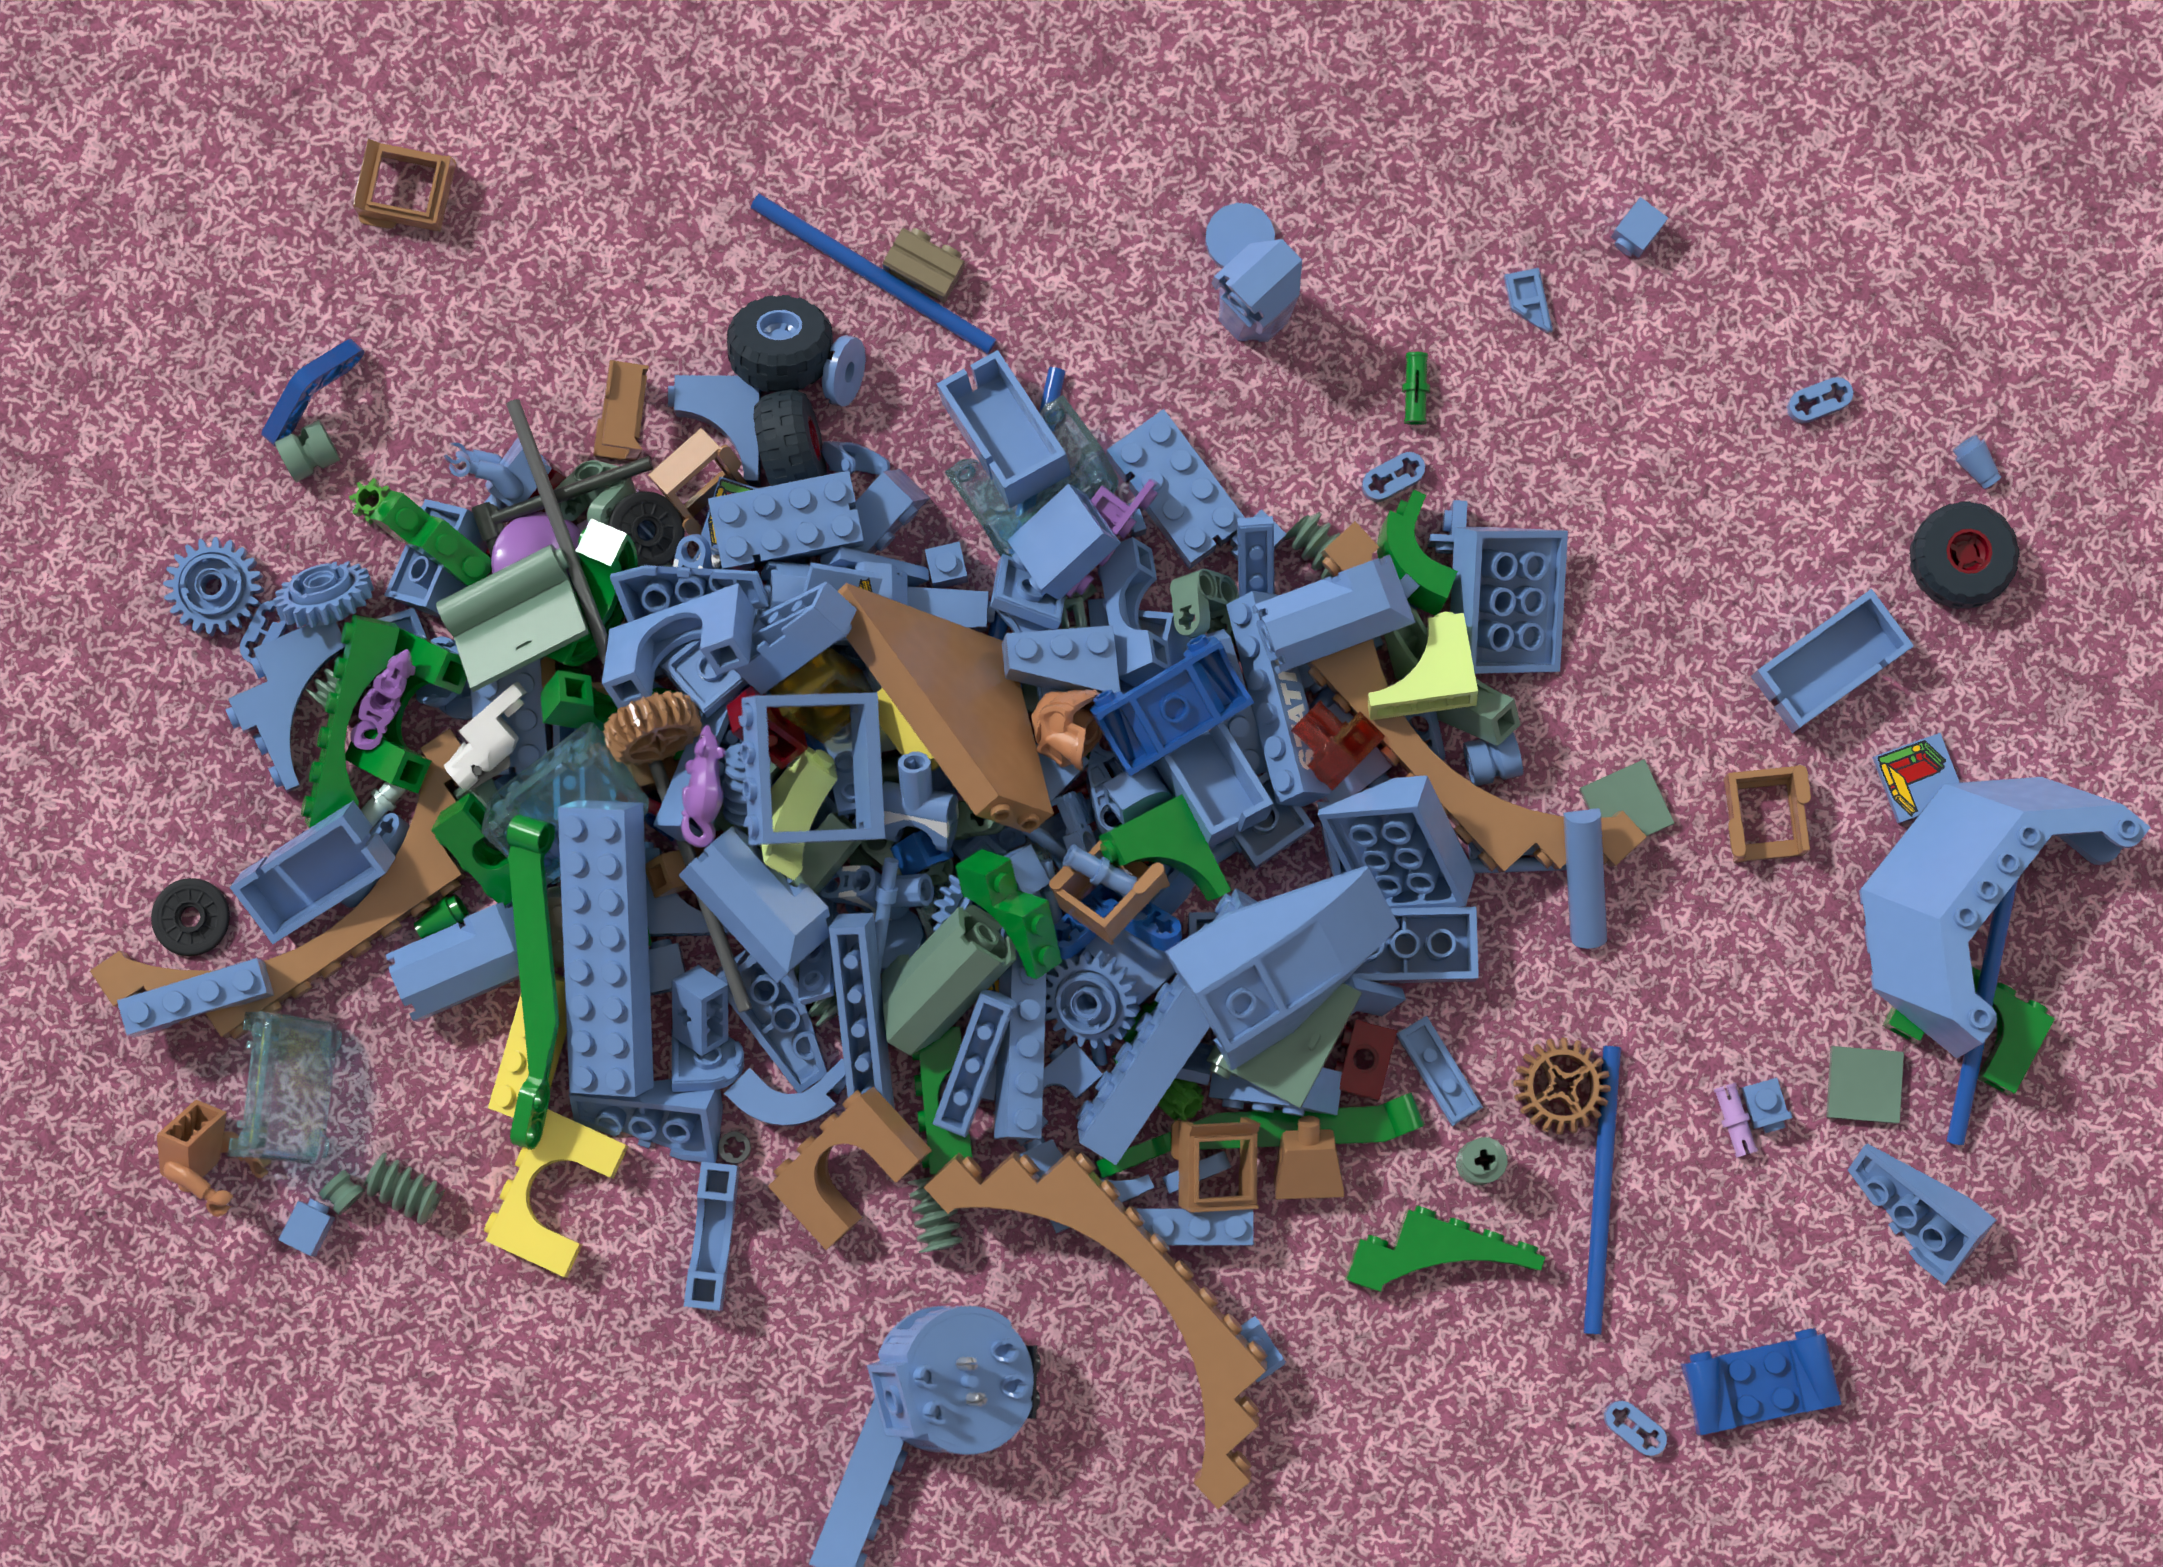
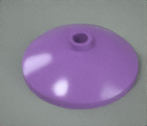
[491,512,582,592]

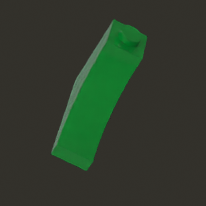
[1099,794,1231,901]

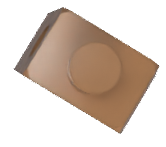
[1273,1116,1344,1199]

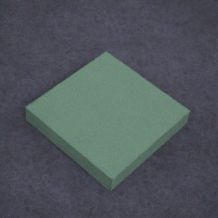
[1579,759,1674,836]
[1826,1046,1904,1124]

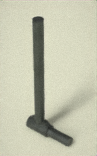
[471,456,653,557]

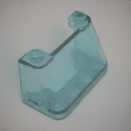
[945,395,1119,557]
[481,722,649,886]
[228,1011,342,1165]

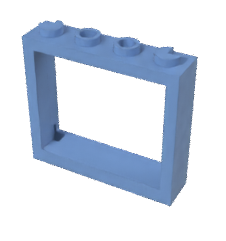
[738,693,885,845]

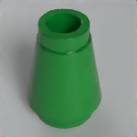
[414,894,469,939]

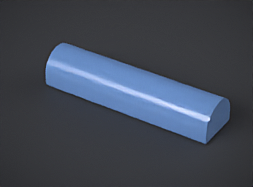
[1563,808,1607,949]
[933,990,1016,1138]

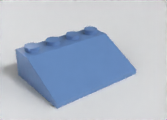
[1450,527,1568,674]
[1318,775,1475,908]

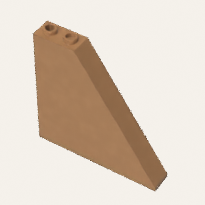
[838,583,1053,834]

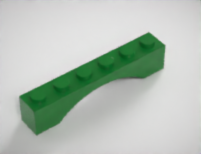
[301,614,400,828]

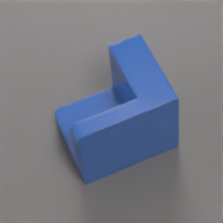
[890,830,954,875]

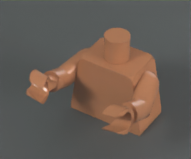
[157,1100,272,1217]

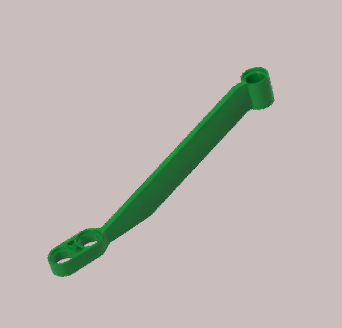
[507,814,559,1150]
[1096,1092,1425,1179]

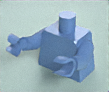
[444,438,552,510]

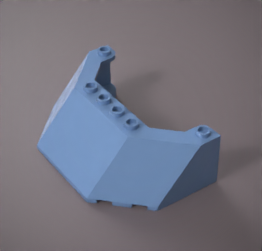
[1859,777,2151,1059]

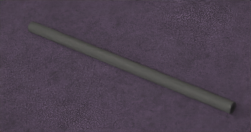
[506,399,608,665]
[648,760,753,1013]

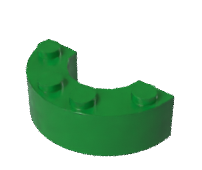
[546,519,638,666]

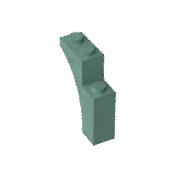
[1384,606,1521,746]

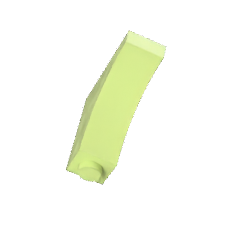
[1368,612,1478,720]
[761,747,838,880]

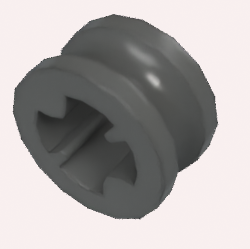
[718,1131,751,1164]

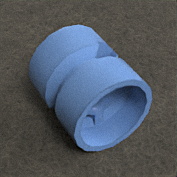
[1463,733,1523,787]

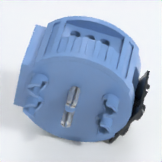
[867,1306,1041,1455]

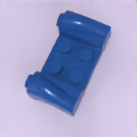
[1090,634,1254,776]
[1681,1328,1842,1435]

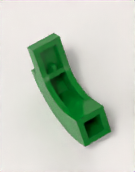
[1377,489,1458,615]

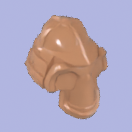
[1031,689,1103,771]

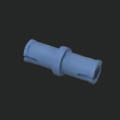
[1063,844,1137,897]

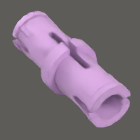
[1713,1082,1758,1158]

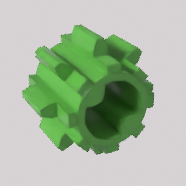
[349,478,391,525]
[1158,1078,1204,1121]

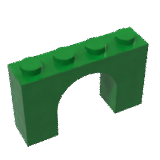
[345,628,467,794]
[1882,966,2055,1095]

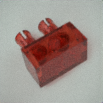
[1290,700,1385,791]

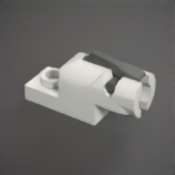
[444,682,527,791]

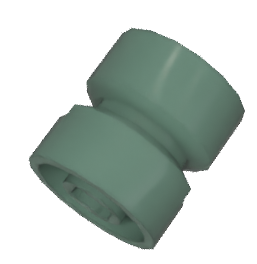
[275,419,340,483]

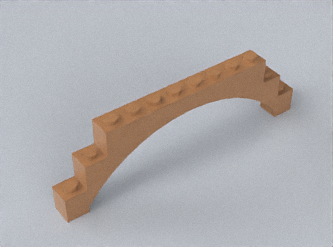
[1306,521,1647,873]
[90,728,466,1040]
[924,1149,1267,1509]

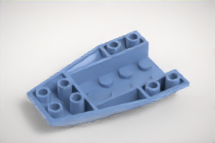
[1165,866,1399,1071]

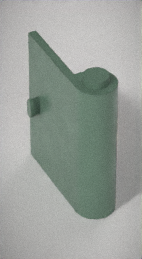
[436,544,589,692]
[1206,983,1362,1109]

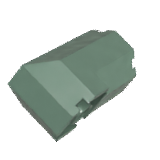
[881,905,1016,1055]

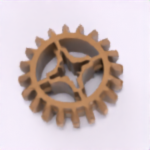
[603,691,702,766]
[1513,1037,1611,1135]

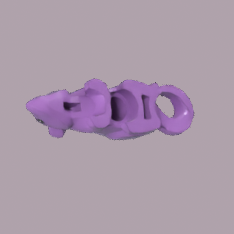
[351,649,416,750]
[681,725,726,847]

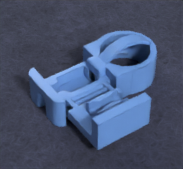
[1050,791,1097,852]

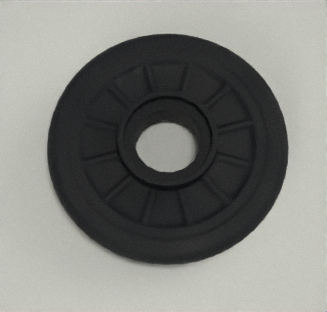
[608,491,685,567]
[151,878,230,956]

